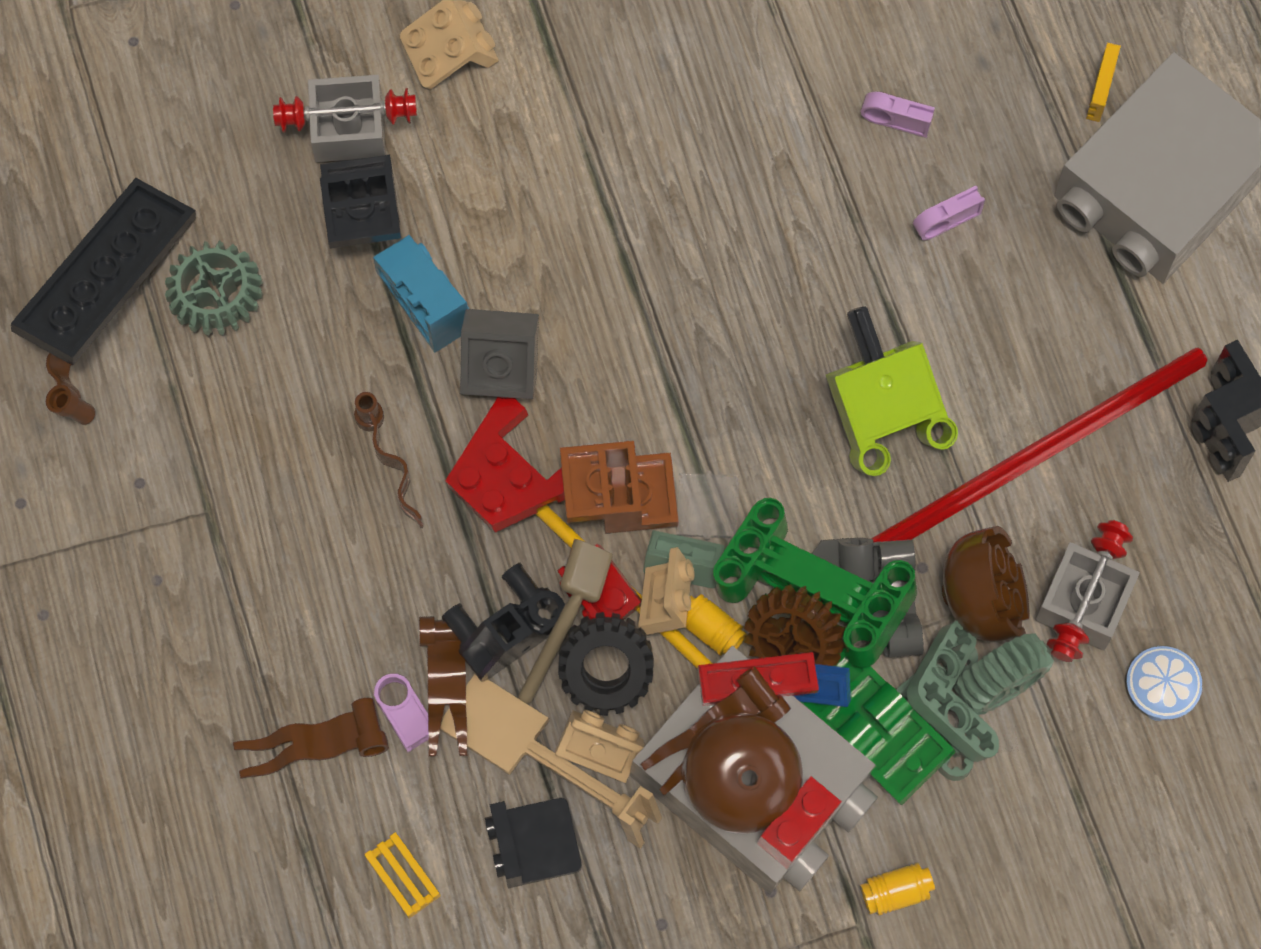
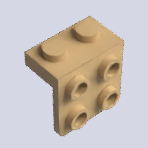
[400,0,499,89]

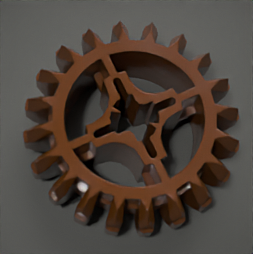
[744,584,846,666]

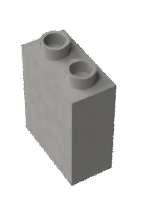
[1054,52,1261,284]
[630,646,878,894]

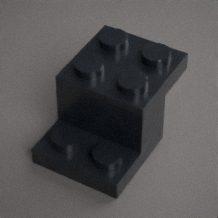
[320,154,401,249]
[1191,339,1261,482]

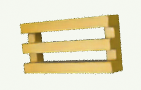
[1086,42,1121,122]
[364,832,441,919]

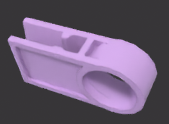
[861,92,935,138]
[913,186,985,240]
[374,674,429,752]

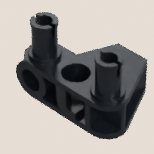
[442,562,565,682]

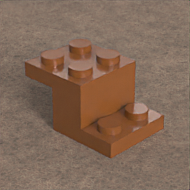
[560,441,679,534]

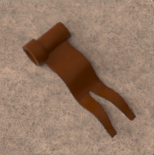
[46,353,95,425]
[354,392,424,528]
[419,616,467,756]
[640,666,791,796]
[233,698,389,779]

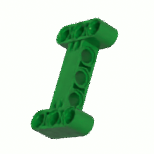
[713,498,917,668]

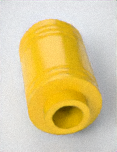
[684,594,747,656]
[860,862,935,916]

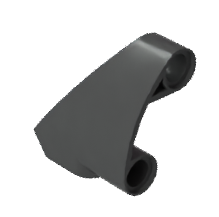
[811,537,924,658]

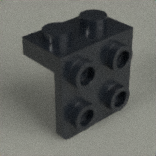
[485,798,582,889]

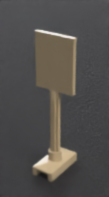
[440,674,662,849]

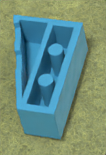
[373,235,469,353]

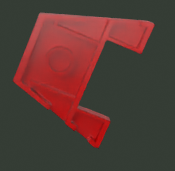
[445,397,565,532]

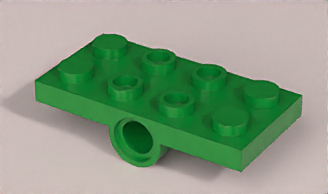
[800,648,956,806]

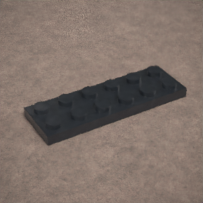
[11,177,196,366]

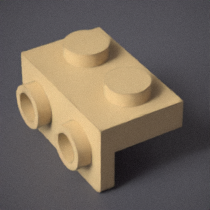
[638,547,695,635]
[555,710,645,783]

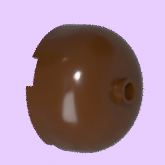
[942,526,1030,642]
[682,713,803,834]

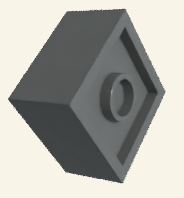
[460,309,539,399]

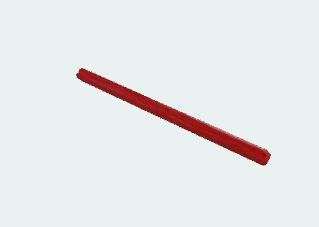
[871,348,1208,542]

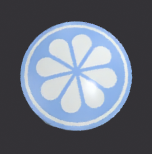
[1126,646,1202,721]

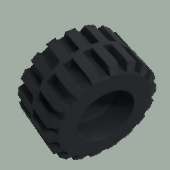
[558,612,654,716]

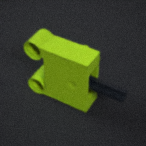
[825,306,958,476]

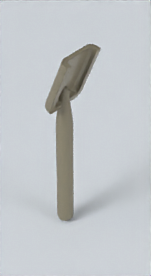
[518,539,613,704]

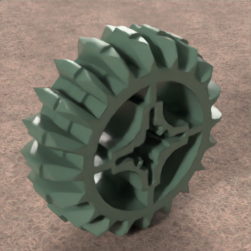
[165,240,263,337]
[954,633,1054,715]

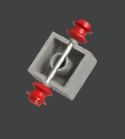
[273,75,417,162]
[1036,520,1140,662]

